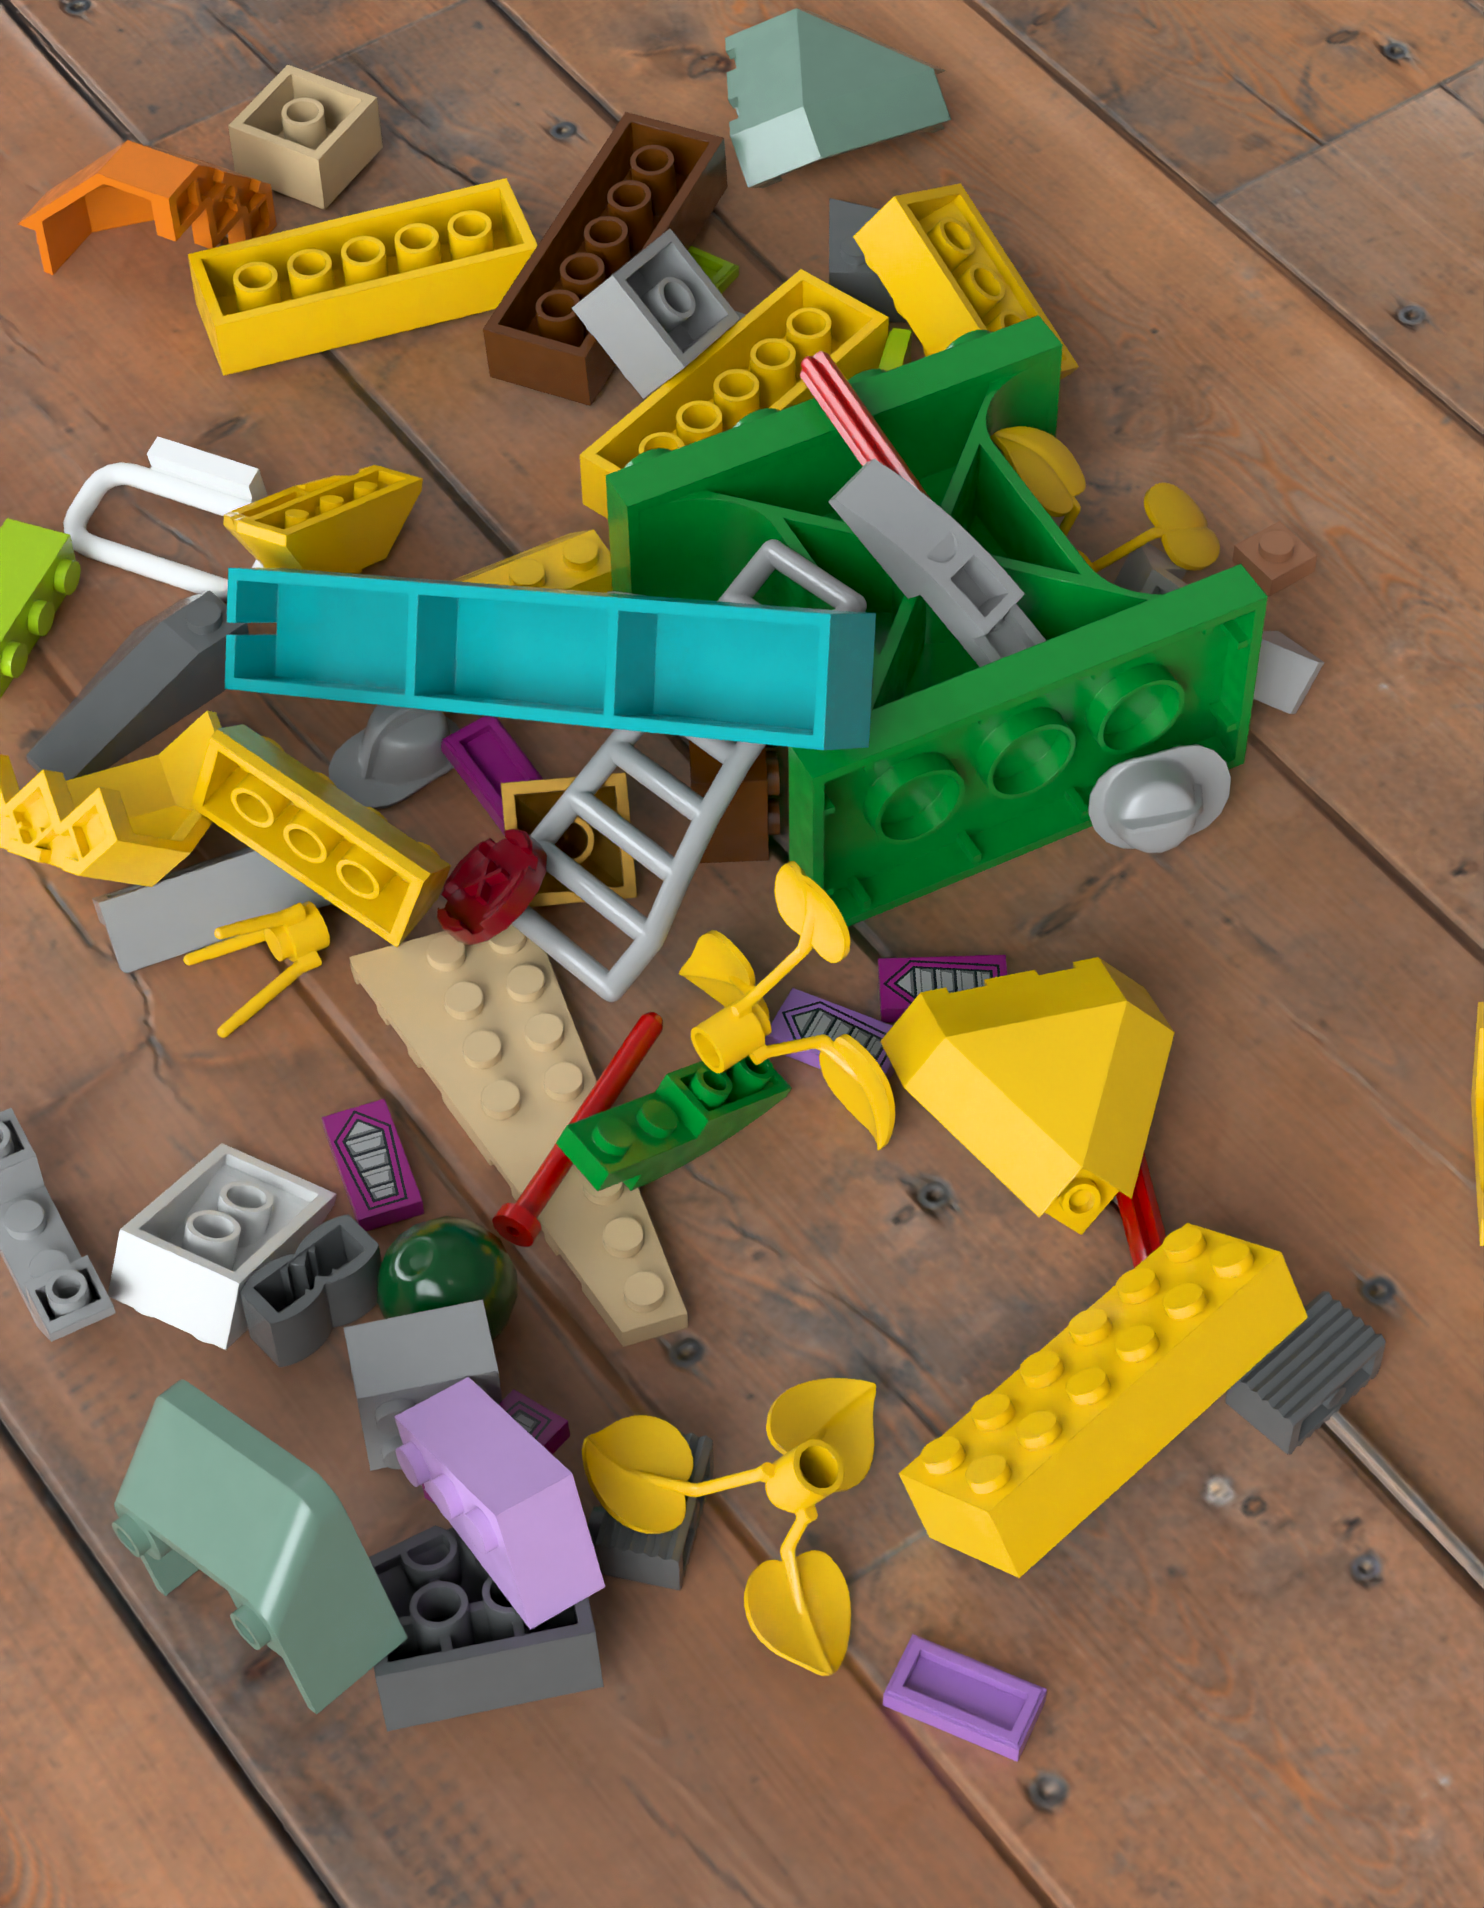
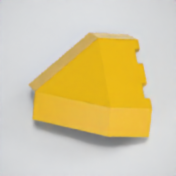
[0,710,222,887]
[880,957,1175,1235]

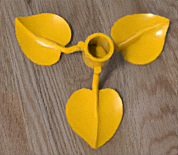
[990,426,1220,573]
[679,861,895,1151]
[582,1378,876,1676]

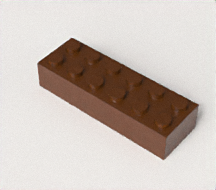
[483,112,728,406]

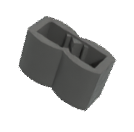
[240,1214,382,1367]

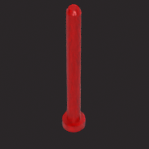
[492,1012,663,1247]

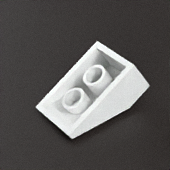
[108,1143,337,1350]

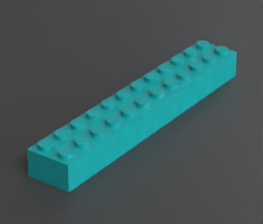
[225,567,876,750]

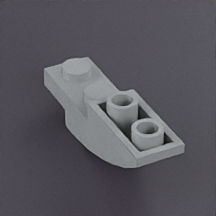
[828,459,1046,667]

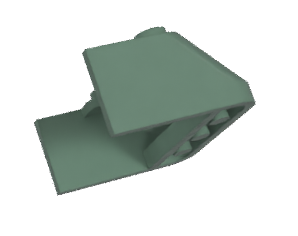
[112,1379,408,1714]

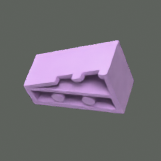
[394,1377,605,1630]

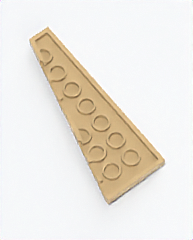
[349,924,688,1347]

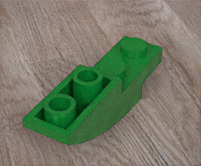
[556,1056,792,1191]

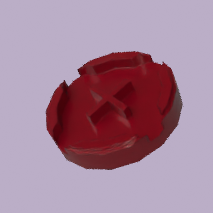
[437,829,547,945]

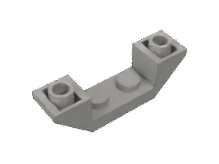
[1114,542,1324,714]
[0,1108,116,1342]

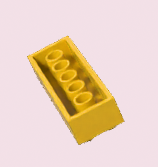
[188,178,538,376]
[579,269,889,519]
[899,1223,1308,1578]

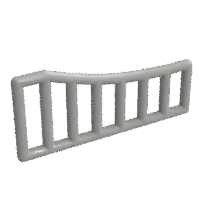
[512,539,867,1002]

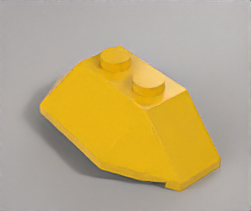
[223,465,423,574]

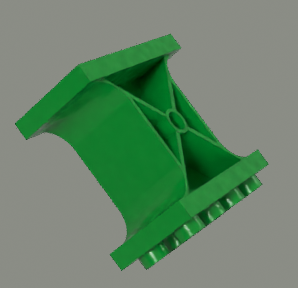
[606,315,1268,927]

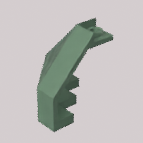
[725,8,951,188]

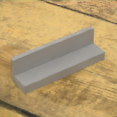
[92,846,332,973]

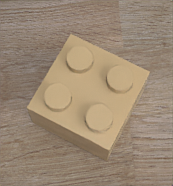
[228,65,383,210]

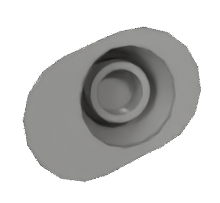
[329,705,460,809]
[1088,744,1231,853]

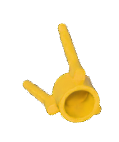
[183,901,330,1038]

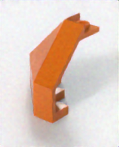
[18,140,277,275]

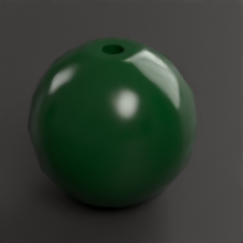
[377,1216,518,1341]

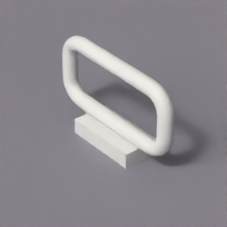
[63,436,268,602]

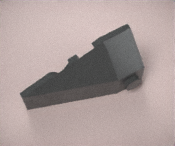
[26,590,249,781]

